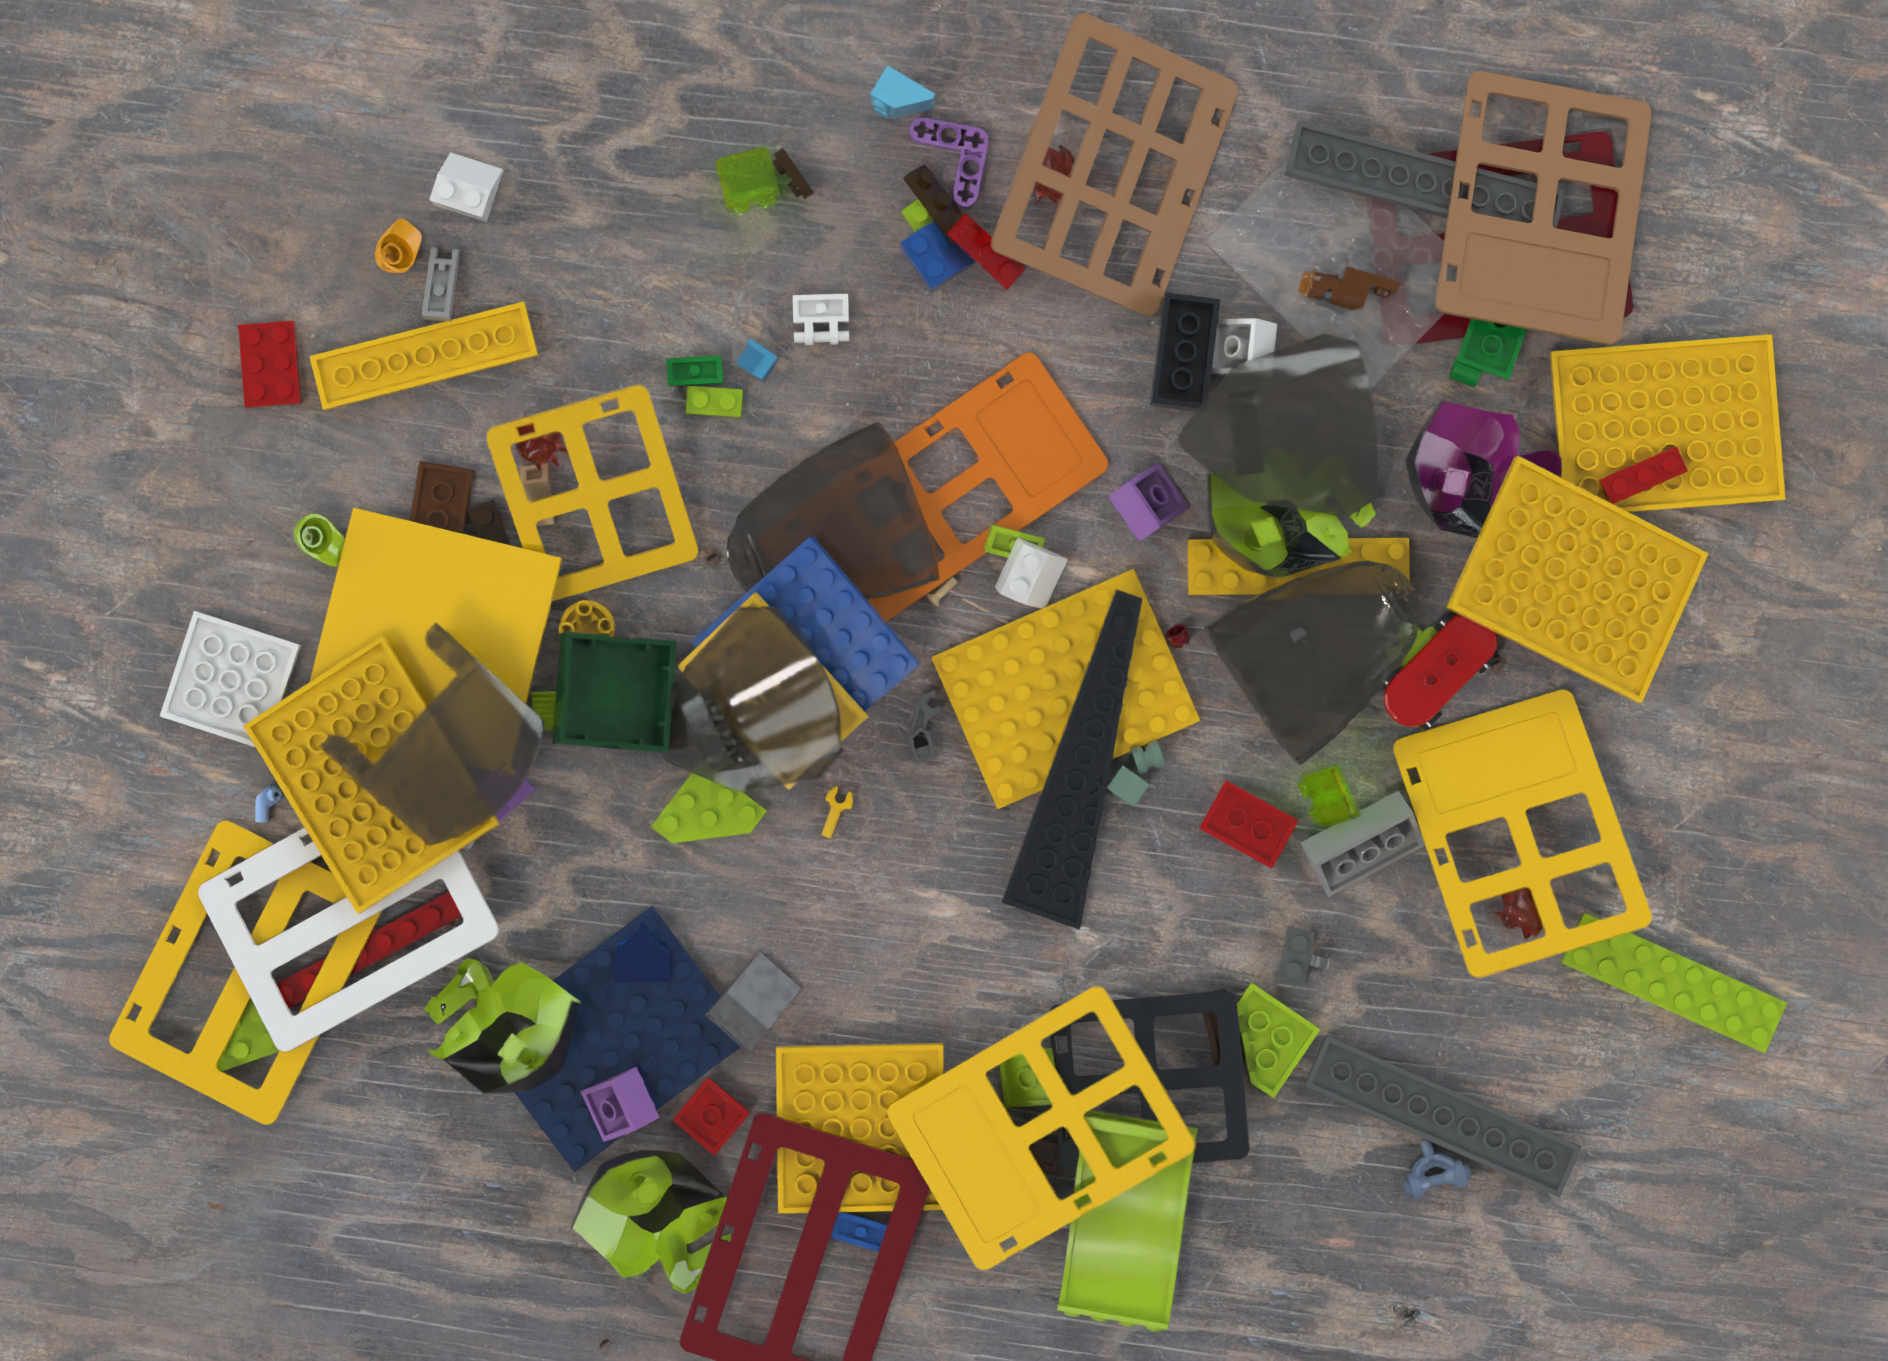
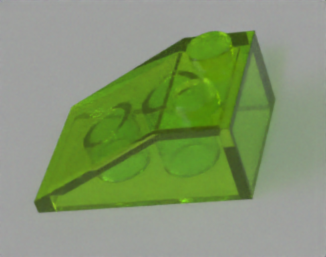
[1297,763,1361,828]

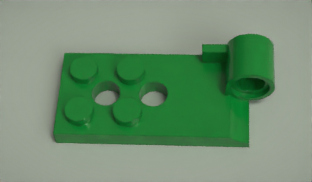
[1448,319,1527,388]

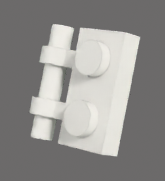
[793,294,849,345]

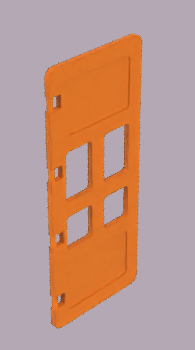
[758,353,1108,622]

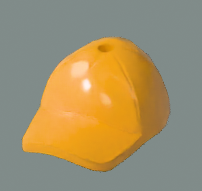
[374,218,422,274]

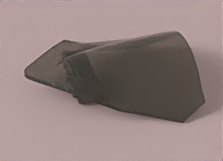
[1178,334,1378,517]
[662,606,843,792]

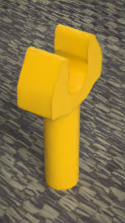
[821,786,853,839]

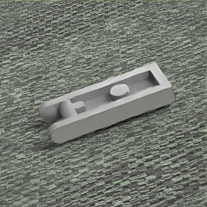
[421,247,460,321]

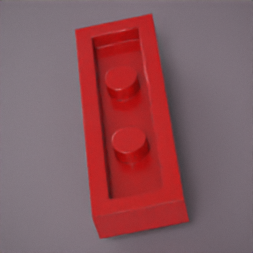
[946,213,1025,290]
[1599,446,1688,504]

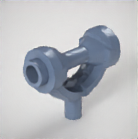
[1402,1140,1472,1201]

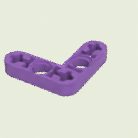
[910,118,988,209]

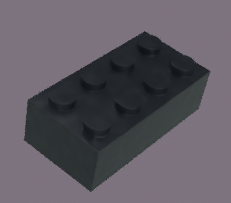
[1149,292,1220,413]

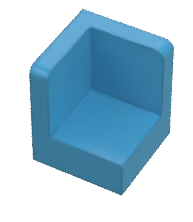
[737,339,779,382]

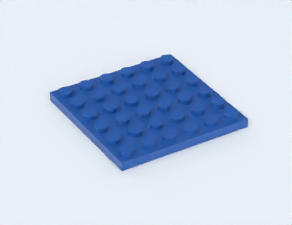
[691,535,921,712]

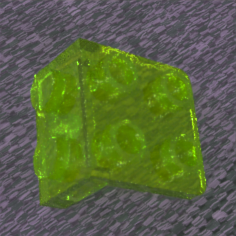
[715,147,782,215]

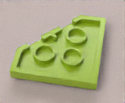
[651,761,767,843]
[1237,982,1321,1098]
[218,999,280,1071]

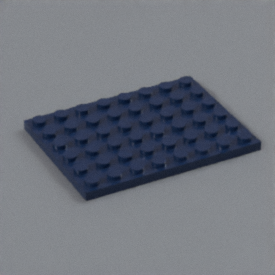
[514,906,740,1172]

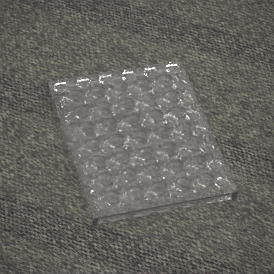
[1205,124,1457,396]

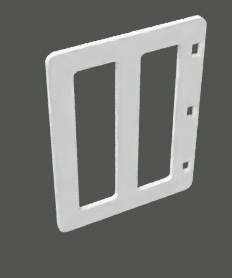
[198,828,499,1052]

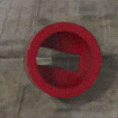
[1166,624,1190,648]

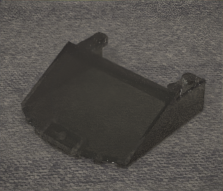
[319,622,545,846]

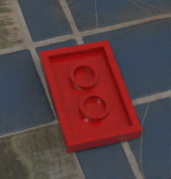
[238,320,302,408]
[1198,780,1299,869]

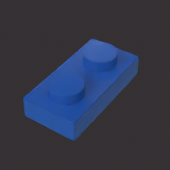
[830,1212,887,1252]

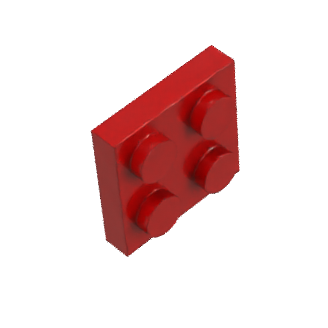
[672,1076,751,1156]

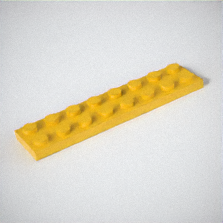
[309,301,539,411]
[1187,538,1410,595]

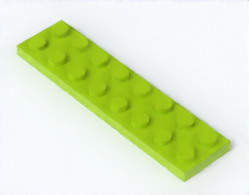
[1560,912,1787,1053]

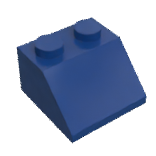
[900,221,976,293]

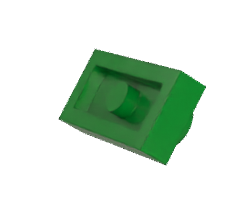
[666,355,724,387]

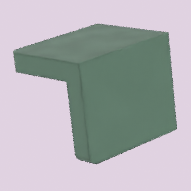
[1107,765,1150,806]

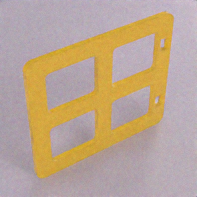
[486,385,698,601]

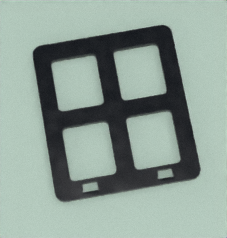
[1049,991,1250,1172]

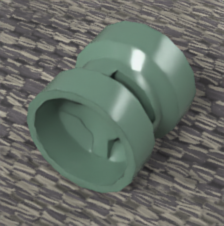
[1130,740,1165,775]

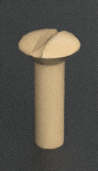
[927,577,958,607]

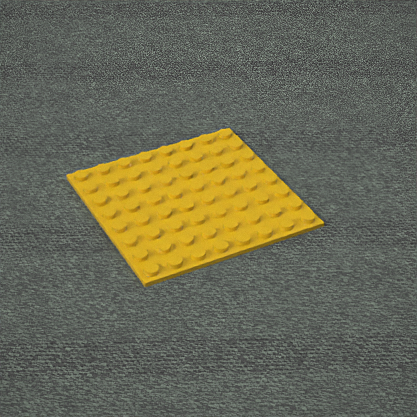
[310,507,563,775]

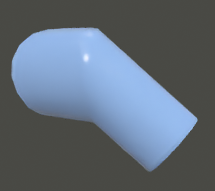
[255,785,283,822]

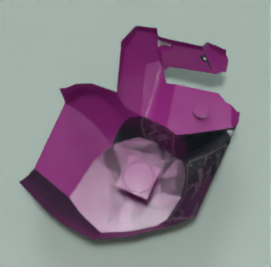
[1405,399,1562,538]

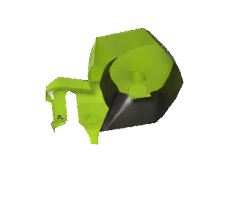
[424,958,580,1094]
[570,1150,731,1294]

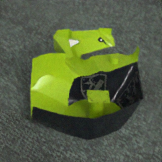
[1207,445,1376,578]

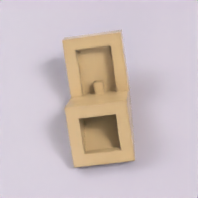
[521,463,554,526]

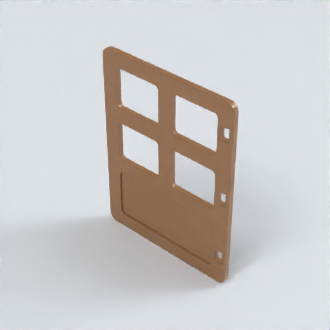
[1435,71,1652,344]

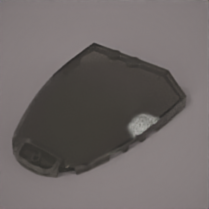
[727,422,940,599]
[1204,561,1421,765]

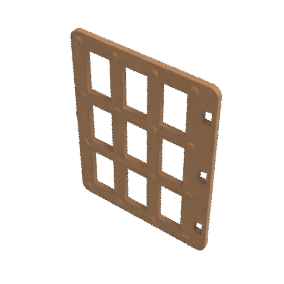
[991,13,1238,316]

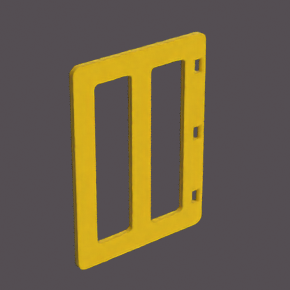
[109,821,383,1125]

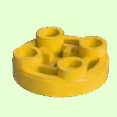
[558,600,615,637]

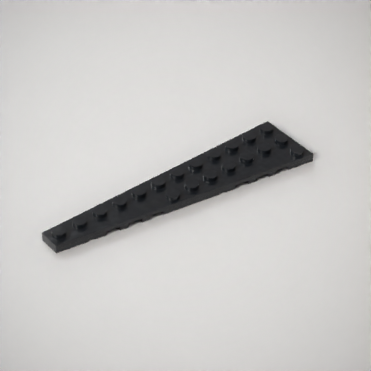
[1001,589,1143,930]

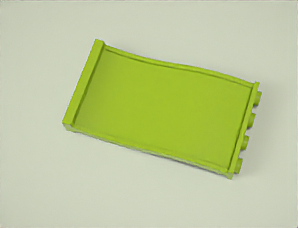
[1057,1110,1198,1332]

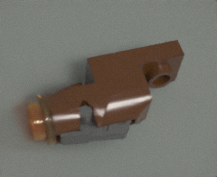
[1298,266,1400,315]

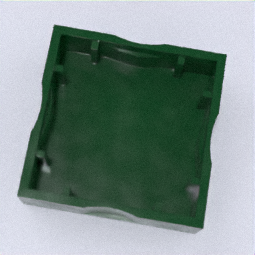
[552,631,677,752]

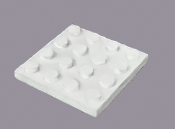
[160,611,301,747]

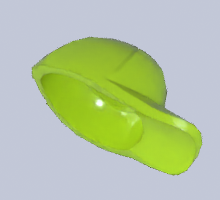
[293,514,345,567]

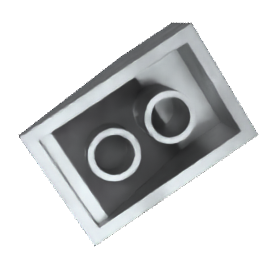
[705,952,801,1051]

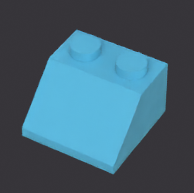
[870,65,936,119]

